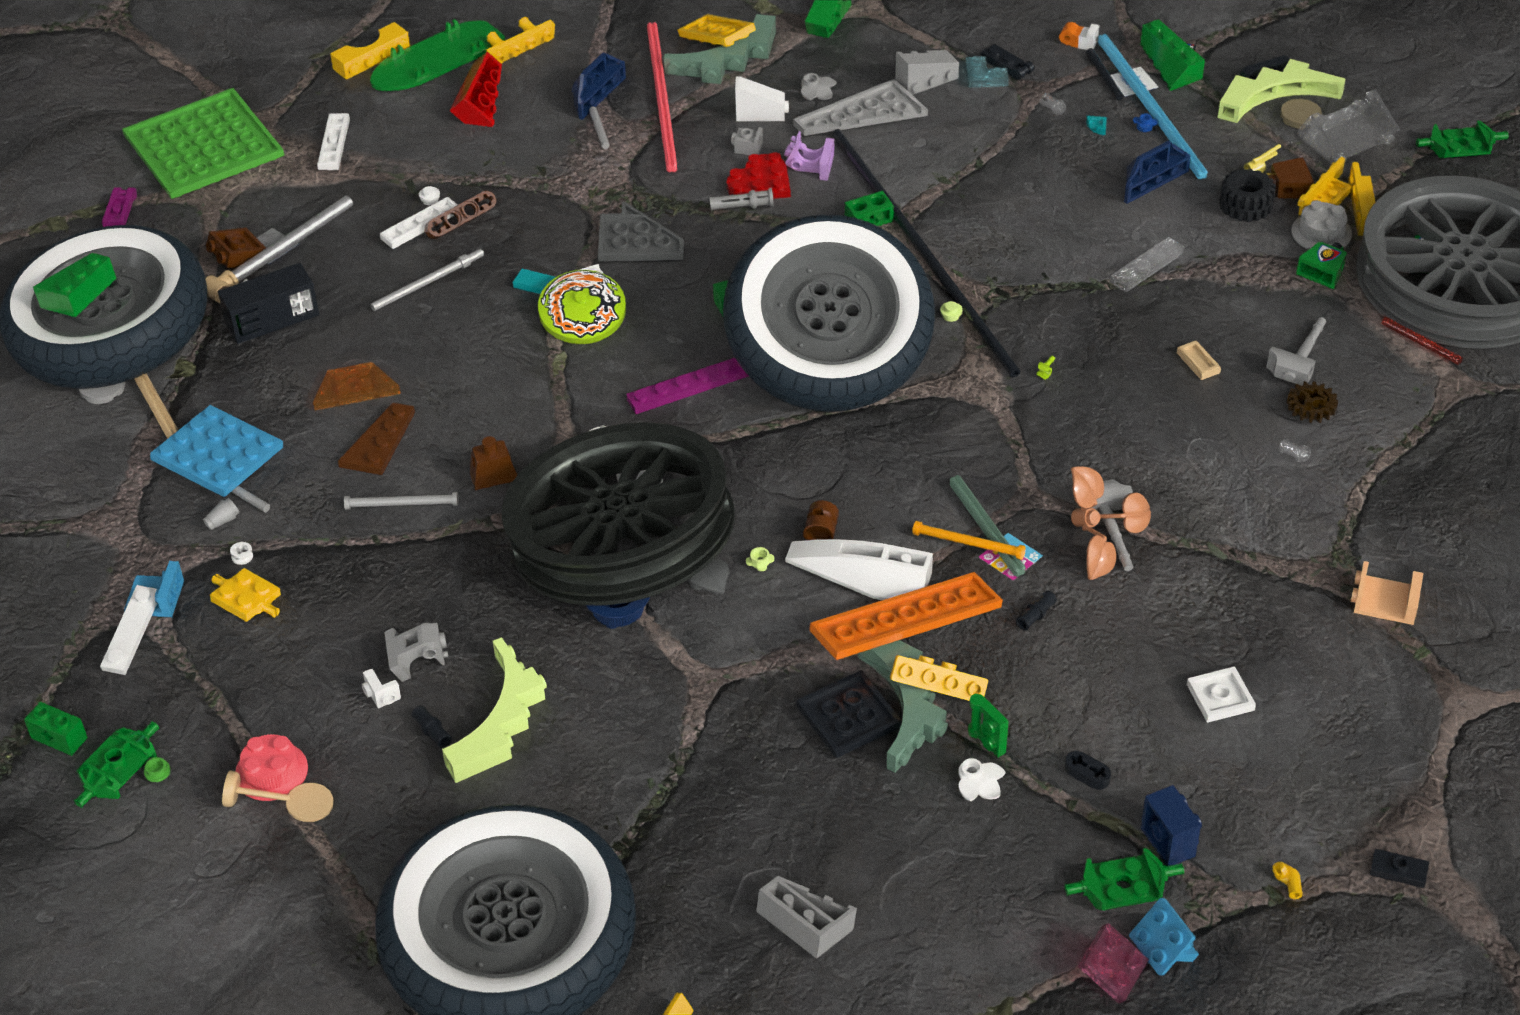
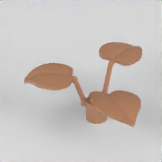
[1071,467,1151,580]

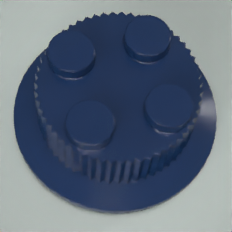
[585,597,650,629]

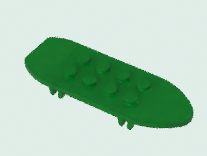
[370,19,505,91]

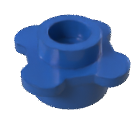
[1133,113,1158,132]

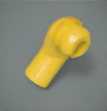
[1272,861,1303,899]

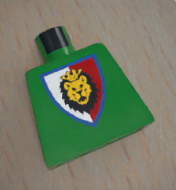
[1296,242,1347,289]

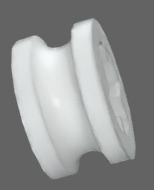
[230,542,253,565]

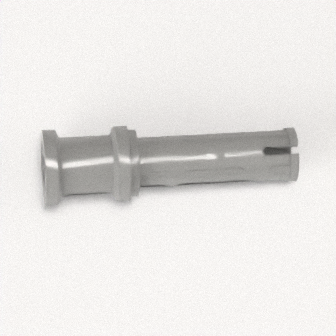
[710,188,774,210]

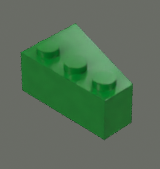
[805,0,852,38]
[33,253,116,317]

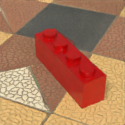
[450,52,502,127]

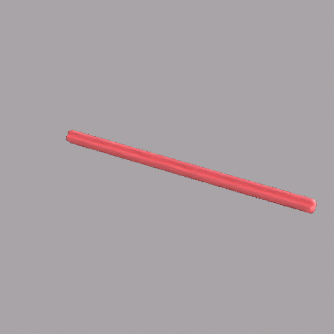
[647,22,677,173]

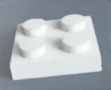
[1187,667,1256,723]

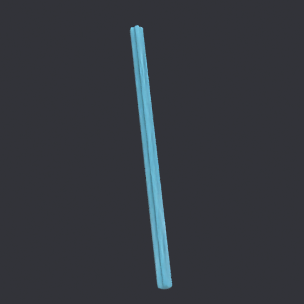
[1098,34,1208,180]

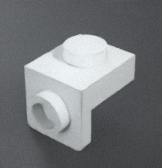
[362,669,401,708]

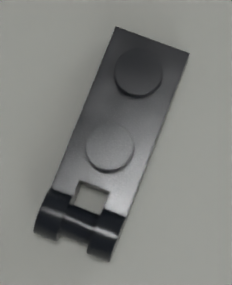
[981,44,1035,80]

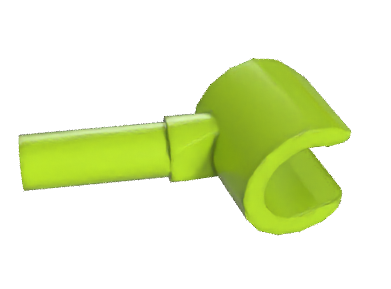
[1036,356,1055,380]

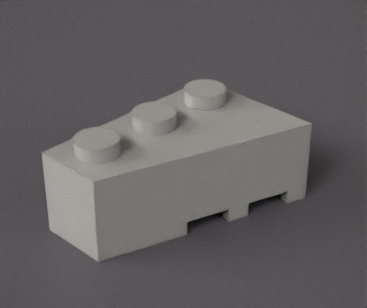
[895,50,959,95]
[756,876,857,959]

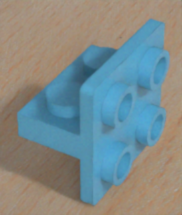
[1129,898,1199,976]

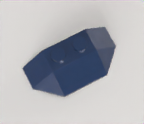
[572,53,626,120]
[1124,141,1191,204]

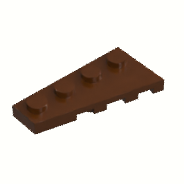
[338,403,415,475]

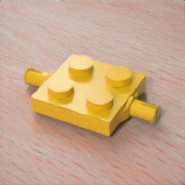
[210,568,281,622]

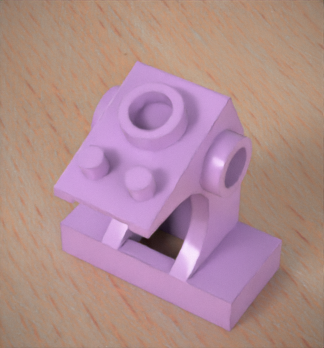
[784,131,834,181]

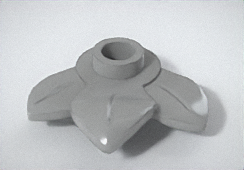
[801,73,837,100]

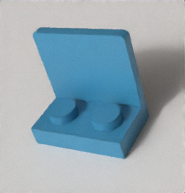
[124,561,184,617]

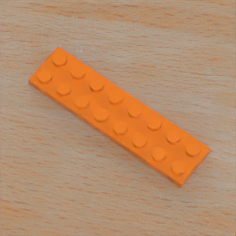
[809,572,1003,660]

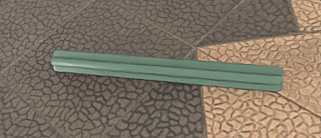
[949,475,1026,577]

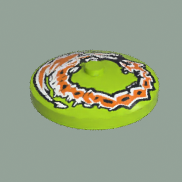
[538,270,626,344]

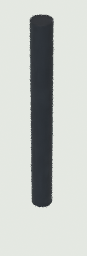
[1086,48,1124,100]

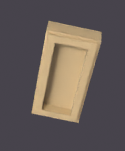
[1177,341,1221,380]

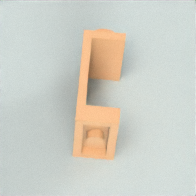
[1351,561,1423,625]

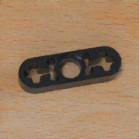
[1239,55,1290,80]

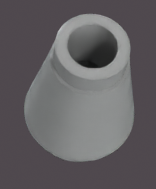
[202,498,239,530]

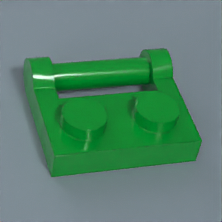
[968,694,1009,758]

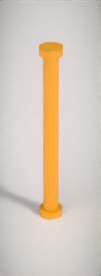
[912,521,1026,560]

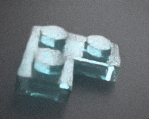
[966,56,1009,87]

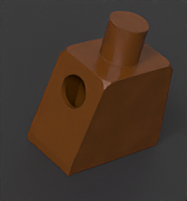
[1269,157,1314,199]
[470,436,517,490]

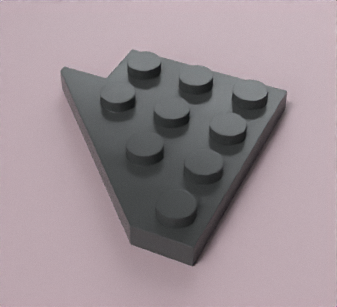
[598,202,684,262]

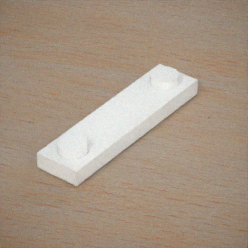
[317,114,350,170]
[380,197,458,249]
[100,585,157,675]

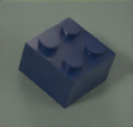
[1140,785,1202,866]

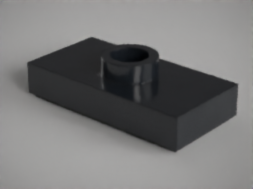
[1370,848,1429,888]

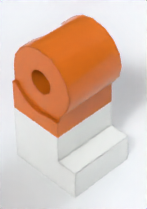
[1059,22,1099,50]

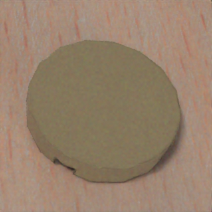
[1280,99,1322,129]

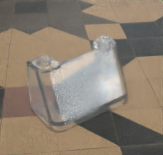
[1297,89,1400,164]

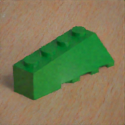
[1141,19,1205,91]

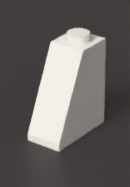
[735,77,789,121]

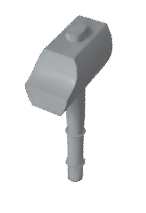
[1266,317,1326,386]
[1092,479,1133,571]

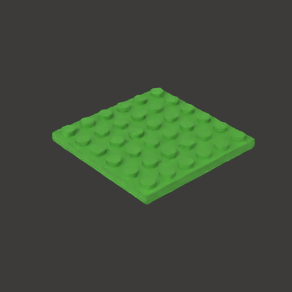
[122,88,284,199]

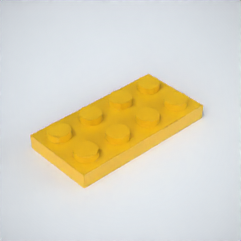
[678,14,756,47]

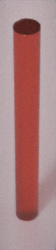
[1381,317,1463,365]

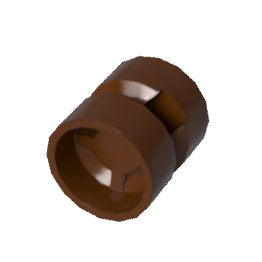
[803,500,839,540]

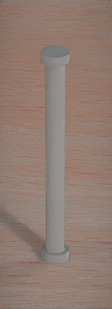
[344,492,459,510]

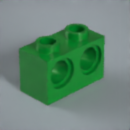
[845,191,894,226]

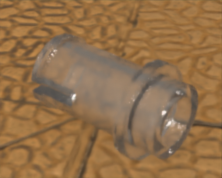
[1040,93,1066,115]
[1279,438,1311,463]

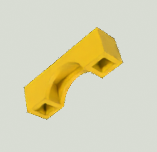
[330,22,410,80]

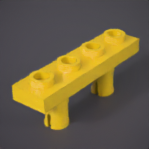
[486,17,555,64]

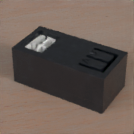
[218,263,319,344]

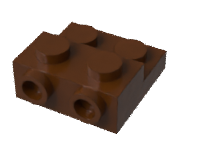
[206,228,266,268]

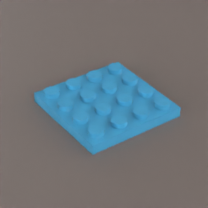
[150,405,283,497]

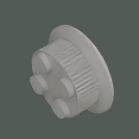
[1291,200,1352,250]

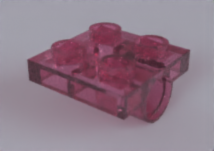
[1078,923,1149,1003]

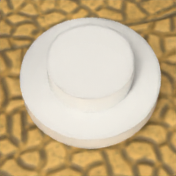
[419,186,440,205]

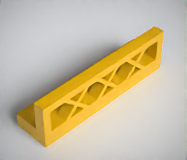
[1348,162,1376,236]

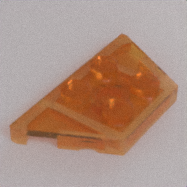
[313,362,401,411]

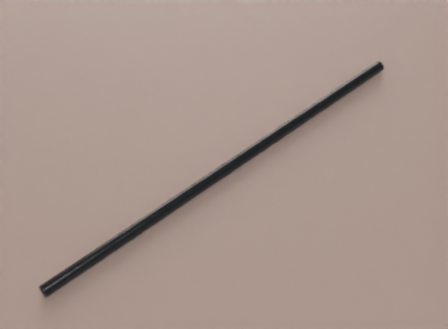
[832,129,1021,378]

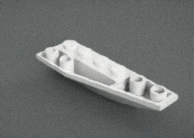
[785,539,933,600]

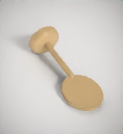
[222,770,333,822]

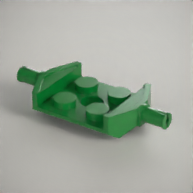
[1416,121,1509,158]
[74,721,159,808]
[1064,848,1184,911]

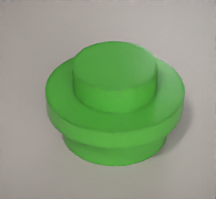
[144,757,171,782]

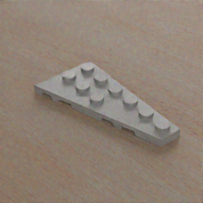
[793,79,928,136]

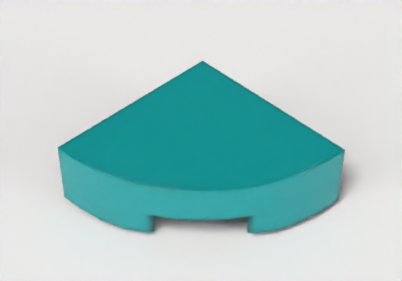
[1086,116,1107,135]

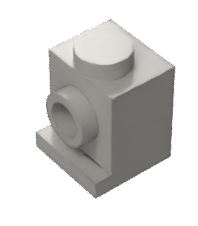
[731,127,763,155]

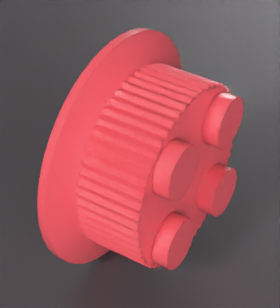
[235,734,308,801]

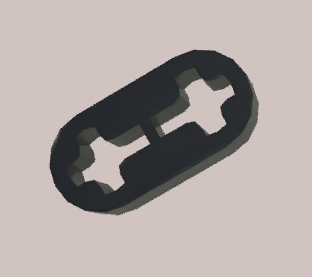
[1065,751,1111,790]

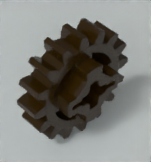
[1287,381,1338,423]

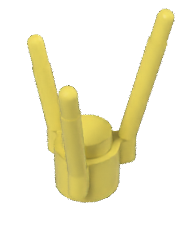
[1244,144,1281,175]

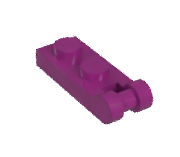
[102,187,137,227]

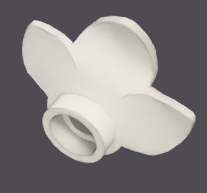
[958,758,1005,801]

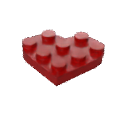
[727,152,791,199]

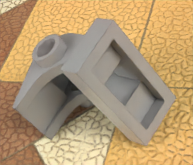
[384,623,449,682]

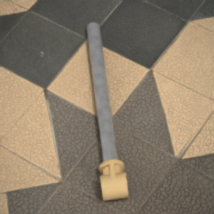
[205,196,353,303]

